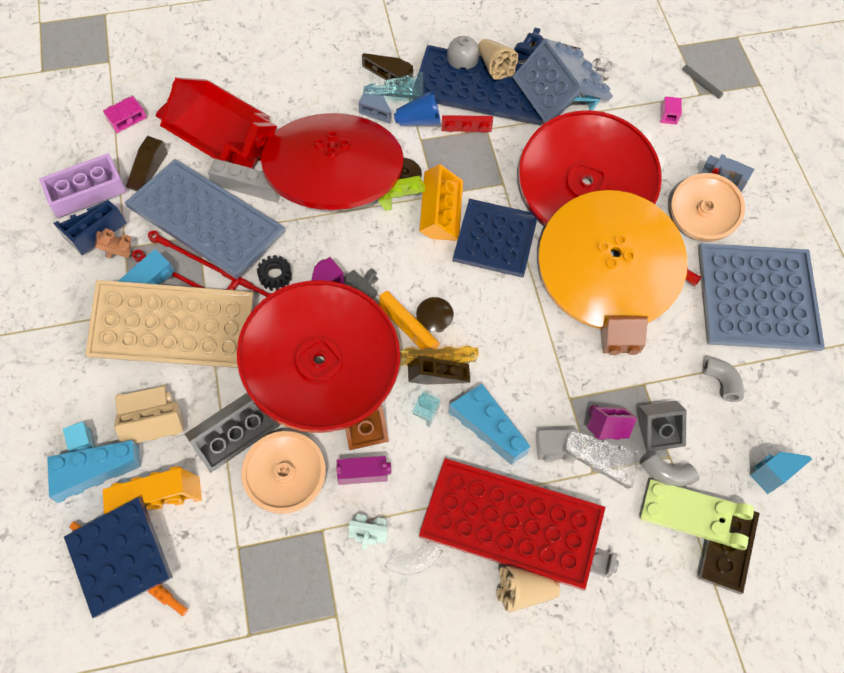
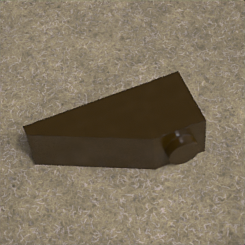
[362,53,413,89]
[126,135,168,192]
[407,356,471,385]

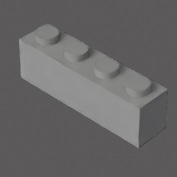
[208,159,280,203]

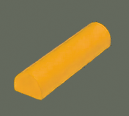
[378,291,440,356]

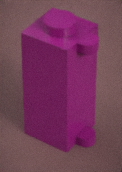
[336,456,391,485]

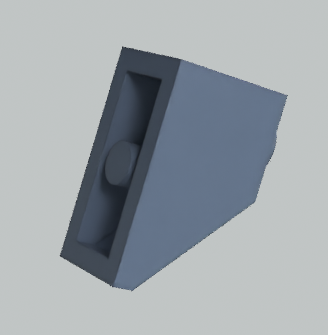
[358,88,391,124]

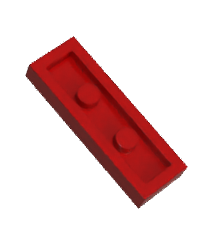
[441,115,493,133]

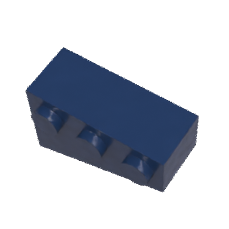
[53,200,127,256]

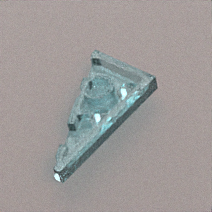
[363,72,423,99]

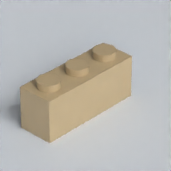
[114,402,184,444]

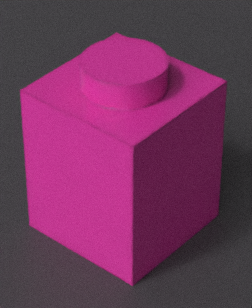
[660,96,682,125]

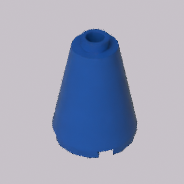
[393,91,441,126]

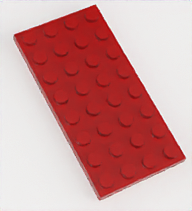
[419,458,606,591]

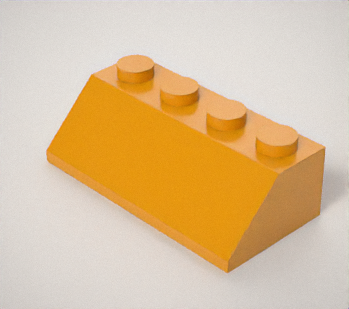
[419,164,463,241]

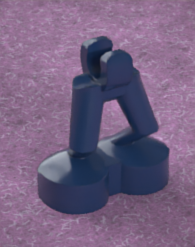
[514,27,543,61]

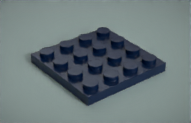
[452,198,537,278]
[64,497,173,618]

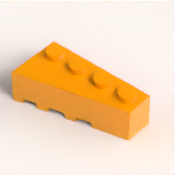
[102,466,202,514]

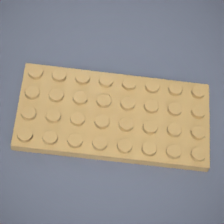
[85,280,254,368]

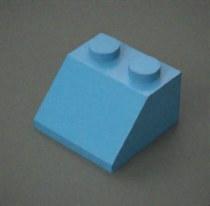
[750,452,812,494]

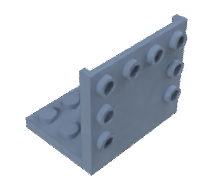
[513,38,613,123]

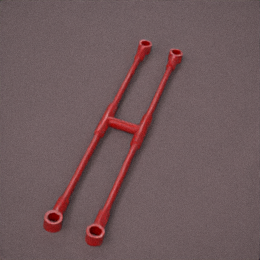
[132,230,270,297]

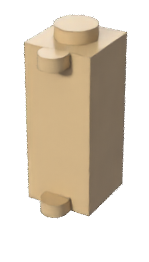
[115,384,173,415]

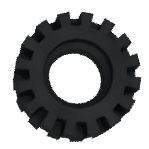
[257,255,292,291]

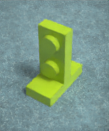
[378,176,425,211]

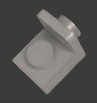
[590,550,619,578]

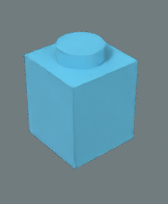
[63,422,95,452]

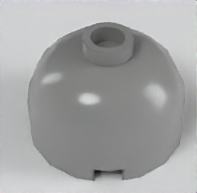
[447,36,480,70]

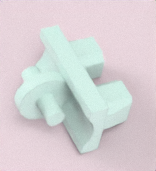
[348,514,388,550]

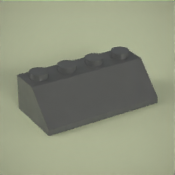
[184,393,279,473]

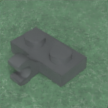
[344,268,379,299]

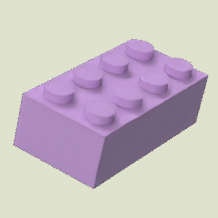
[39,153,127,218]

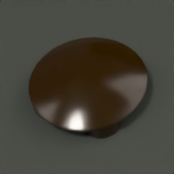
[416,297,454,333]

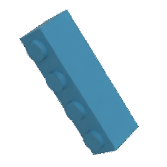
[118,249,175,285]

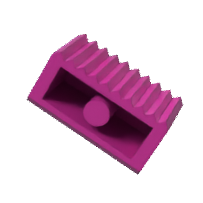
[103,95,147,133]

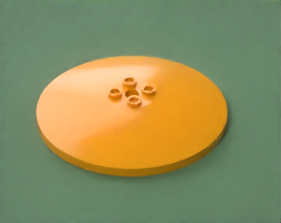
[538,190,687,329]

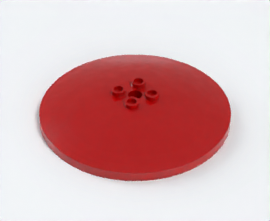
[518,110,662,226]
[261,113,403,210]
[237,280,400,433]

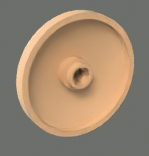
[671,173,745,242]
[241,431,326,514]

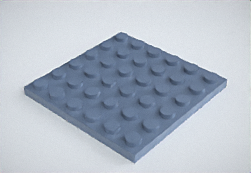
[699,243,825,351]

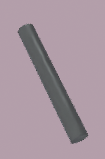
[682,64,724,99]

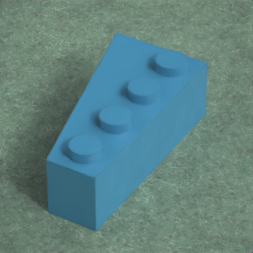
[448,384,530,465]
[47,440,141,503]

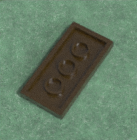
[699,511,760,595]

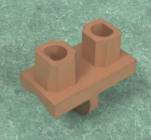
[95,228,131,258]

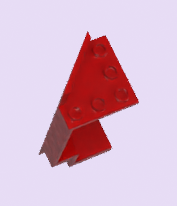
[155,77,277,169]

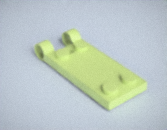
[640,480,754,550]

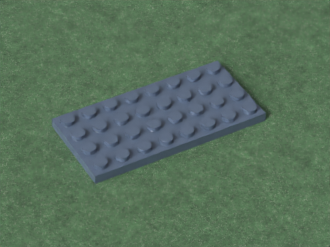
[125,159,285,279]

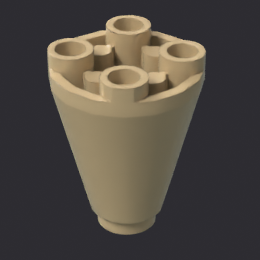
[478,39,518,79]
[497,566,560,612]

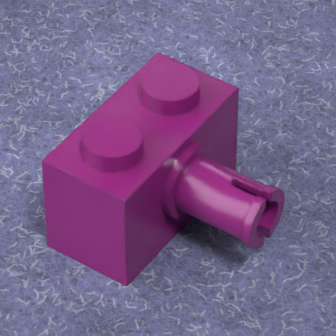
[587,405,638,440]

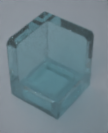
[413,392,441,427]

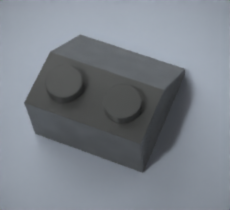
[639,401,687,452]

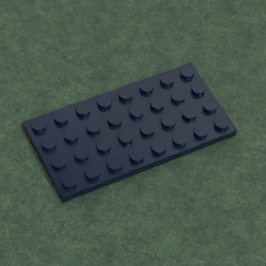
[412,45,543,125]

